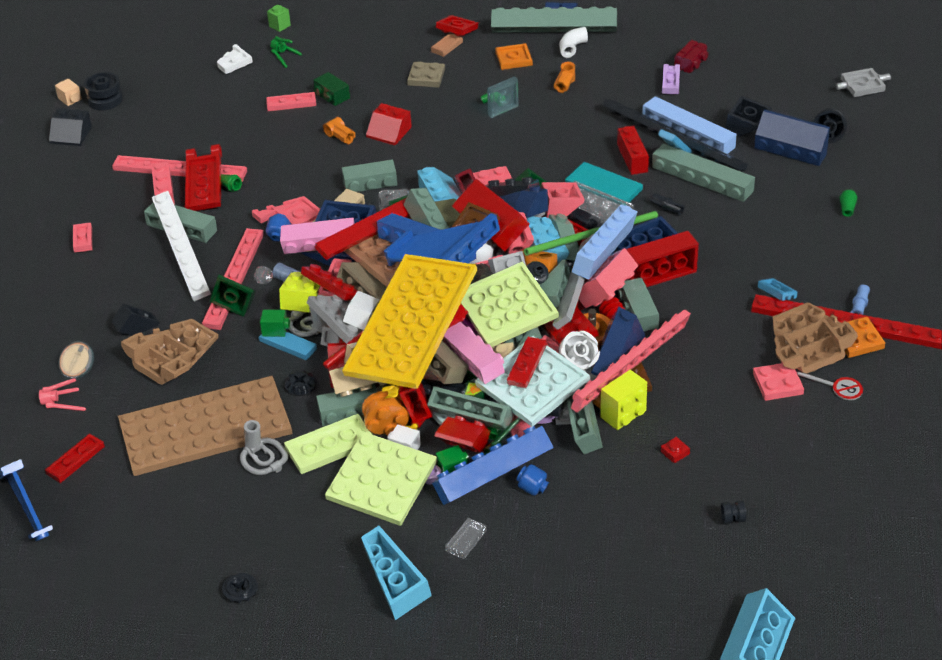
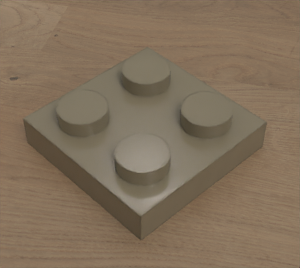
[407,62,445,87]

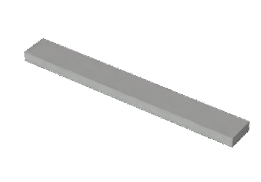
[553,233,595,330]

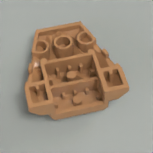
[773,302,858,374]
[121,319,218,385]

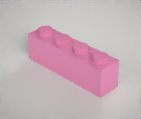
[280,218,355,254]
[443,322,505,384]

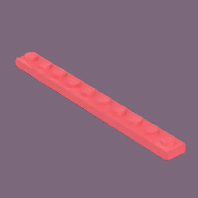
[571,309,691,413]

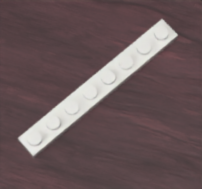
[152,191,211,301]

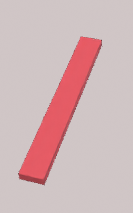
[112,155,247,182]
[202,228,264,330]

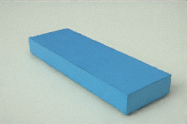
[658,129,692,153]
[259,332,317,360]

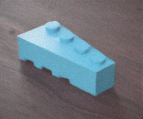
[361,526,432,620]

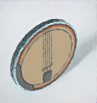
[59,341,94,379]

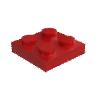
[436,15,478,36]

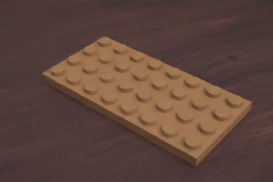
[118,376,293,476]

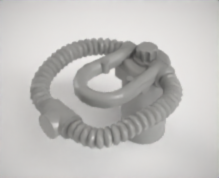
[289,306,328,337]
[240,420,289,476]

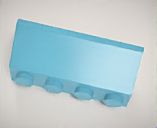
[417,167,462,202]
[720,588,795,660]

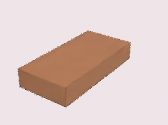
[431,33,463,57]

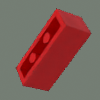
[617,126,649,175]

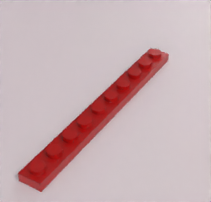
[751,294,942,349]

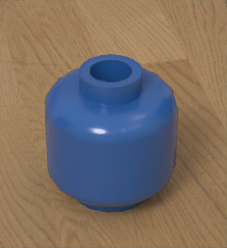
[266,214,291,241]
[516,464,549,496]

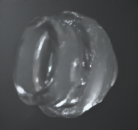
[254,266,273,284]

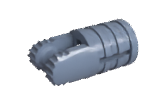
[272,263,300,282]

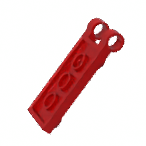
[185,144,222,211]

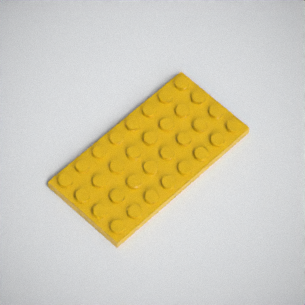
[342,254,477,389]

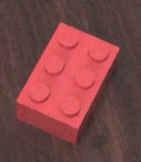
[579,248,638,308]

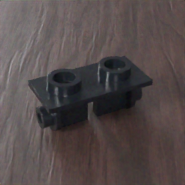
[567,208,601,230]

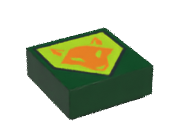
[463,381,486,399]

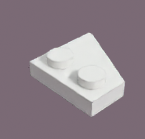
[217,44,253,74]

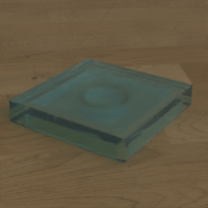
[487,76,519,118]

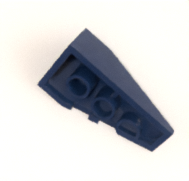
[500,185,548,218]
[591,307,646,376]

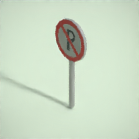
[797,371,863,400]

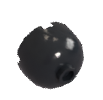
[813,108,847,143]

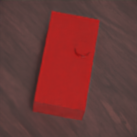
[452,179,530,252]
[625,231,699,287]

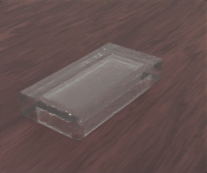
[445,518,487,559]

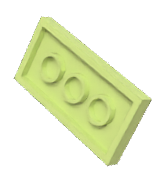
[284,414,372,474]

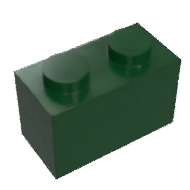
[313,72,350,106]

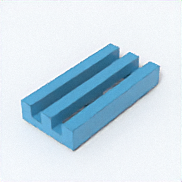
[758,278,798,301]

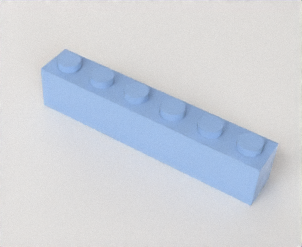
[642,96,736,154]
[572,205,638,280]

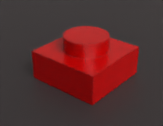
[661,437,690,463]

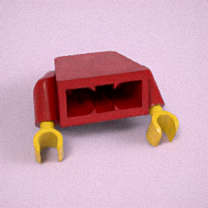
[382,383,433,430]

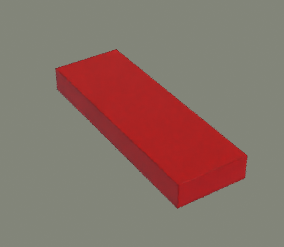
[45,434,105,483]

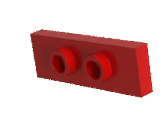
[507,336,547,389]

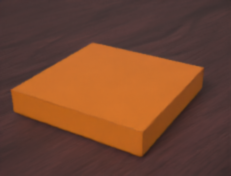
[495,43,533,70]

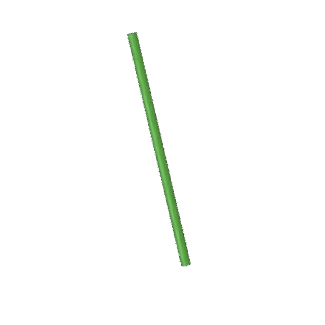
[524,211,658,256]

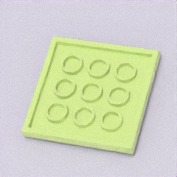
[461,261,559,347]
[325,432,437,526]

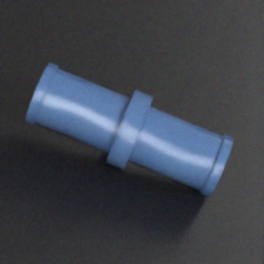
[851,285,870,315]

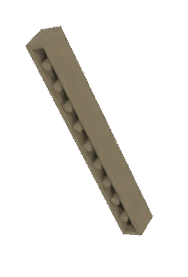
[337,262,469,384]

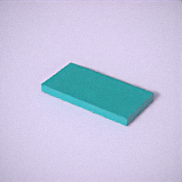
[565,162,643,206]

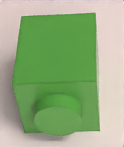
[267,5,291,32]

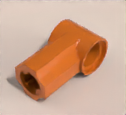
[554,62,575,93]
[323,117,356,144]

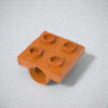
[844,317,886,358]

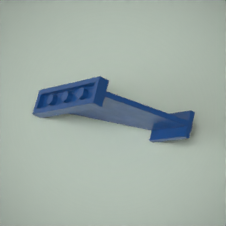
[384,213,500,266]
[0,460,53,541]

